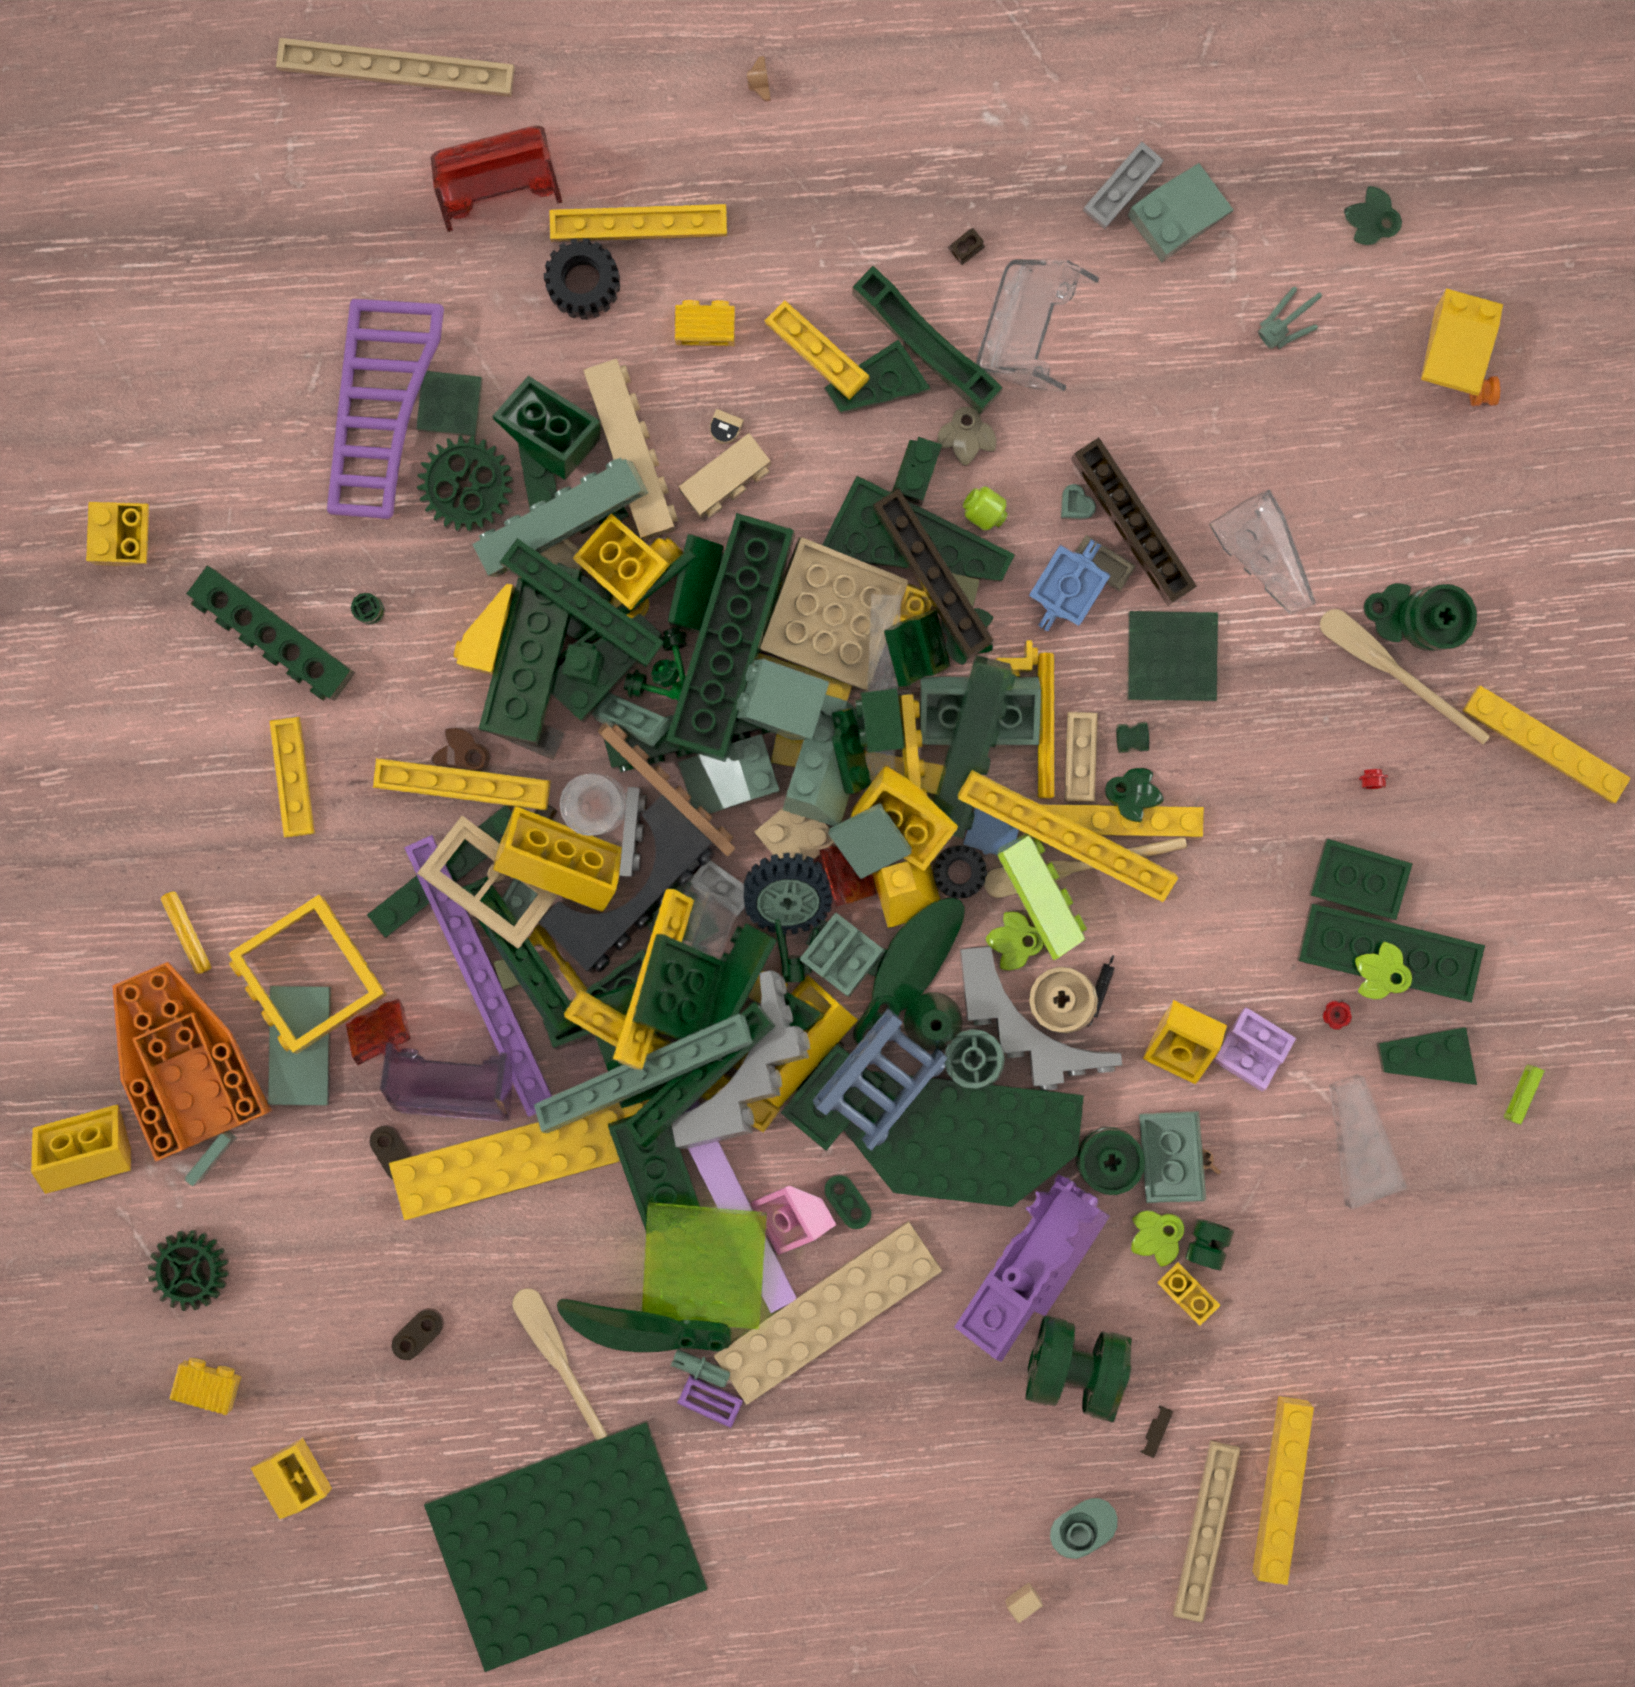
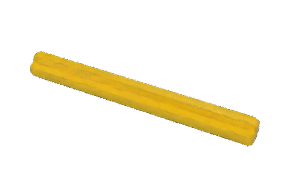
[1038,652,1054,799]

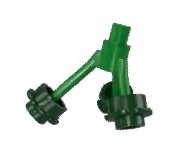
[624,628,687,701]

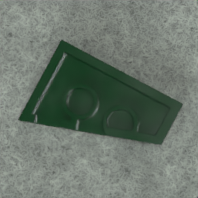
[1377,1026,1477,1085]

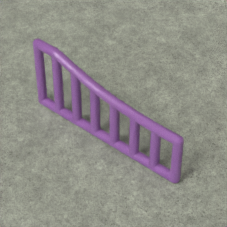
[327,299,444,519]

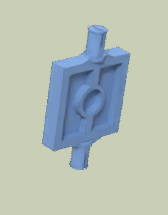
[1029,539,1111,631]

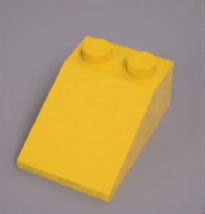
[1421,288,1503,396]
[572,514,670,610]
[454,584,515,675]
[851,765,958,871]

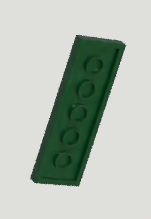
[478,565,582,744]
[1297,904,1485,1003]

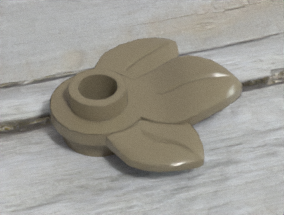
[938,407,996,466]

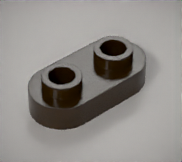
[369,1125,413,1179]
[391,1308,444,1360]

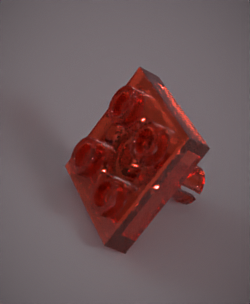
[819,845,877,907]
[346,998,411,1066]

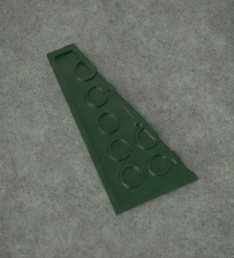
[822,476,1015,582]

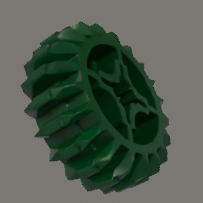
[148,1230,230,1311]

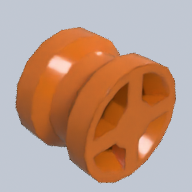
[1469,376,1500,406]

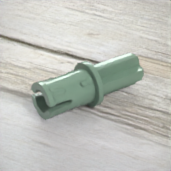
[671,1349,730,1388]

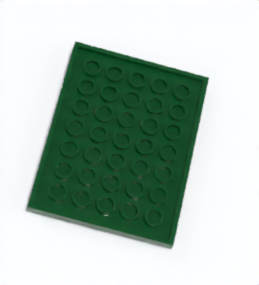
[424,1420,708,1672]

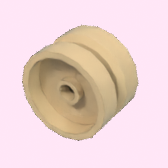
[1029,967,1098,1034]

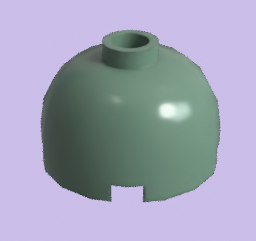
[945,1029,1005,1090]

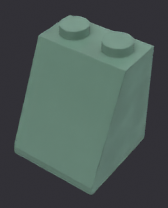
[737,659,829,740]

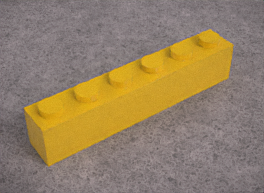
[1252,1396,1314,1585]

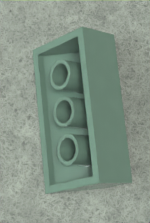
[920,677,1041,745]
[783,695,865,826]

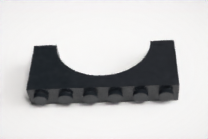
[539,794,717,974]

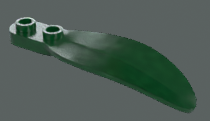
[853,898,965,1045]
[557,1299,732,1352]

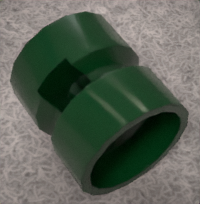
[1185,1218,1234,1271]

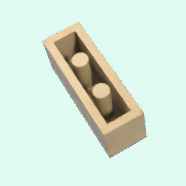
[679,433,771,519]

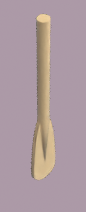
[1320,609,1490,745]
[984,837,1187,898]
[512,1288,607,1440]

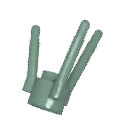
[1257,287,1322,350]

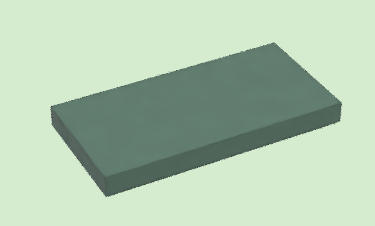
[268,986,331,1105]

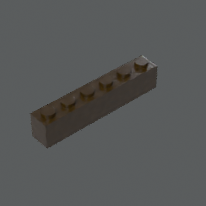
[873,489,994,660]

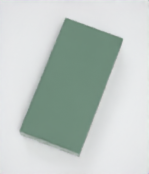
[185,1131,237,1186]

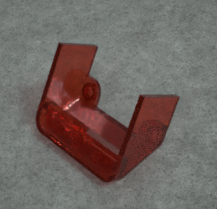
[430,125,563,232]

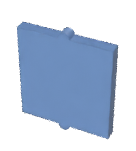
[963,808,1019,856]

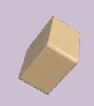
[1005,1583,1043,1623]

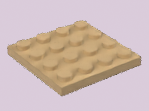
[760,537,909,691]

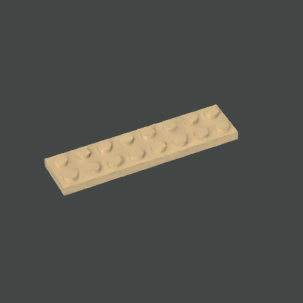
[713,1221,942,1405]

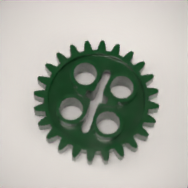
[417,435,514,532]

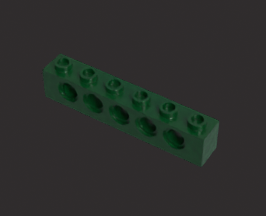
[186,565,356,701]

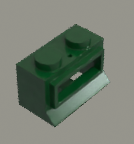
[891,436,942,506]

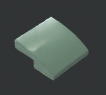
[800,912,885,997]

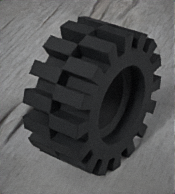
[933,845,987,899]

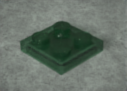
[416,371,483,437]

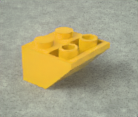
[86,502,149,566]
[250,1437,332,1519]

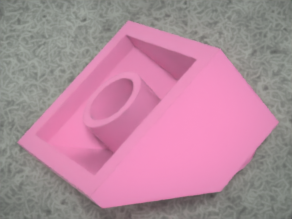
[750,1186,836,1255]

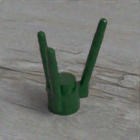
[775,919,819,982]

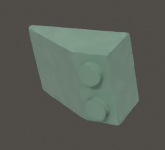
[1127,163,1233,263]
[678,734,780,814]

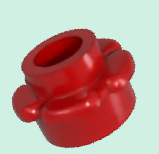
[1359,769,1388,789]
[1323,1001,1352,1030]

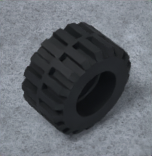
[544,238,620,320]

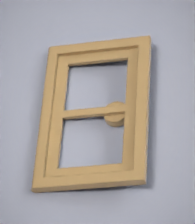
[417,816,558,949]

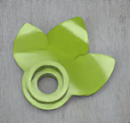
[985,912,1044,970]
[1355,942,1412,999]
[1131,1210,1184,1267]

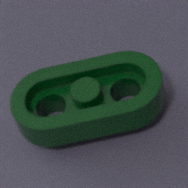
[825,1174,871,1229]

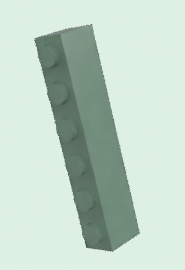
[472,458,648,577]

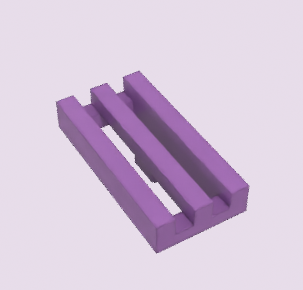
[677,1375,743,1428]

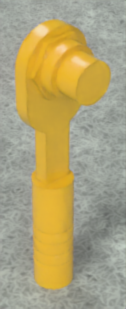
[528,925,587,994]

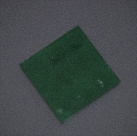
[1127,611,1218,702]

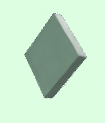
[828,803,912,879]

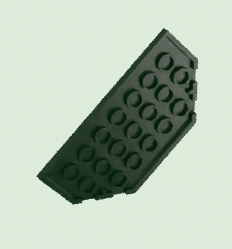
[844,1070,1084,1207]

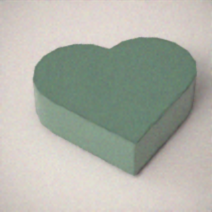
[1061,484,1096,520]

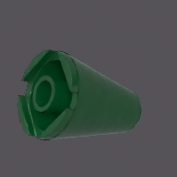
[904,992,963,1051]

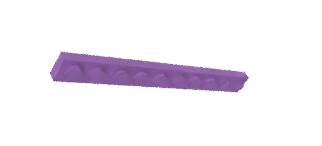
[404,835,552,1117]

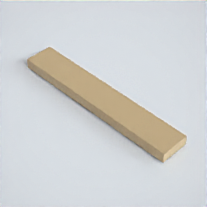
[1173,1440,1241,1623]

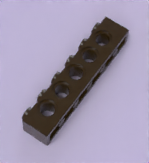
[1071,437,1197,606]

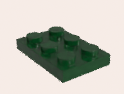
[1309,839,1413,920]
[781,1044,884,1151]

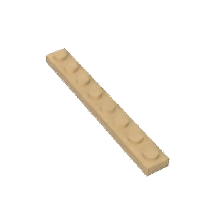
[276,38,515,97]

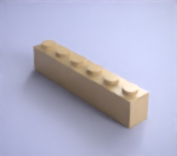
[583,358,679,541]

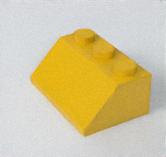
[31,1104,131,1194]

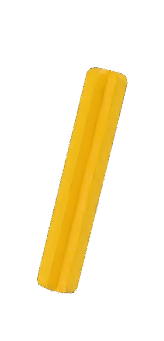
[161,891,211,974]

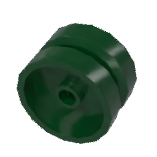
[1400,584,1477,651]
[1076,1126,1145,1195]

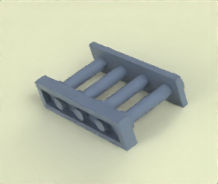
[812,1009,948,1151]

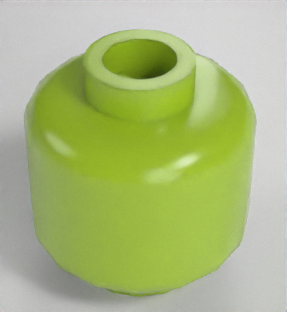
[962,486,1008,531]

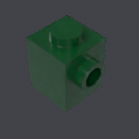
[562,642,604,685]

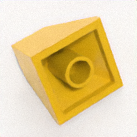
[872,861,940,928]

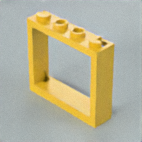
[228,894,387,1054]

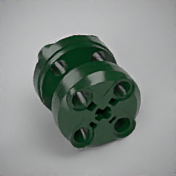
[1025,1316,1132,1423]

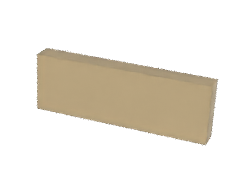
[1064,712,1098,802]

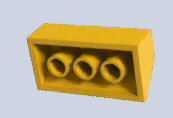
[493,806,622,912]
[733,975,858,1108]

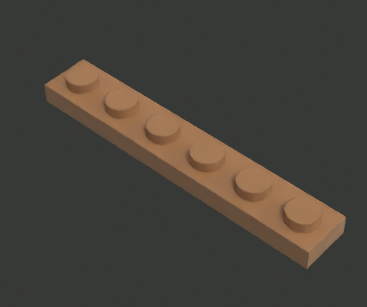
[597,722,736,857]

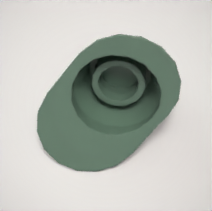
[1050,1498,1118,1559]

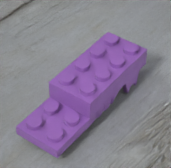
[955,1174,1110,1362]

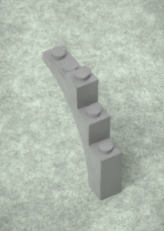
[960,946,1122,1090]
[672,970,810,1149]

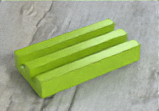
[1504,1064,1545,1125]

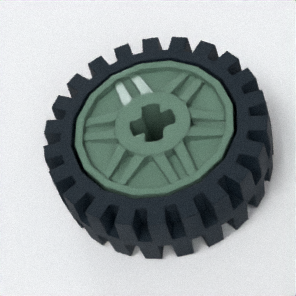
[743,853,832,935]

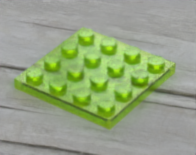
[642,1203,767,1329]

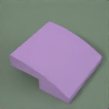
[1213,1007,1296,1091]

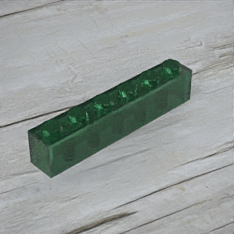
[933,655,1015,838]

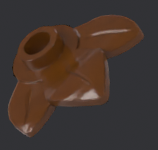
[431,728,490,771]

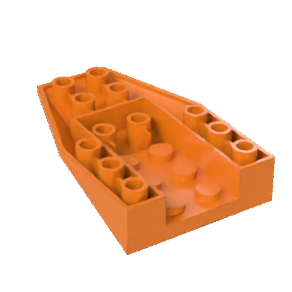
[112,962,272,1162]

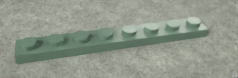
[534,1014,753,1133]

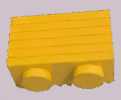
[675,300,735,346]
[169,1358,241,1415]

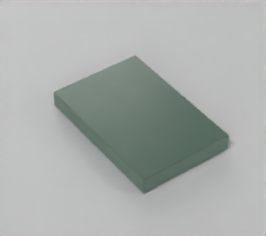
[1139,1111,1206,1203]

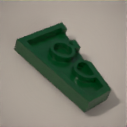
[824,339,931,414]

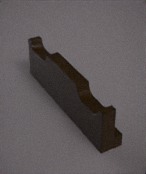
[1140,1405,1174,1458]

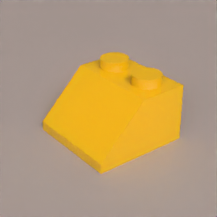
[1143,1000,1227,1085]

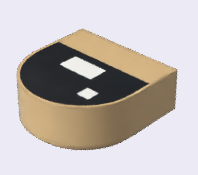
[710,409,744,444]

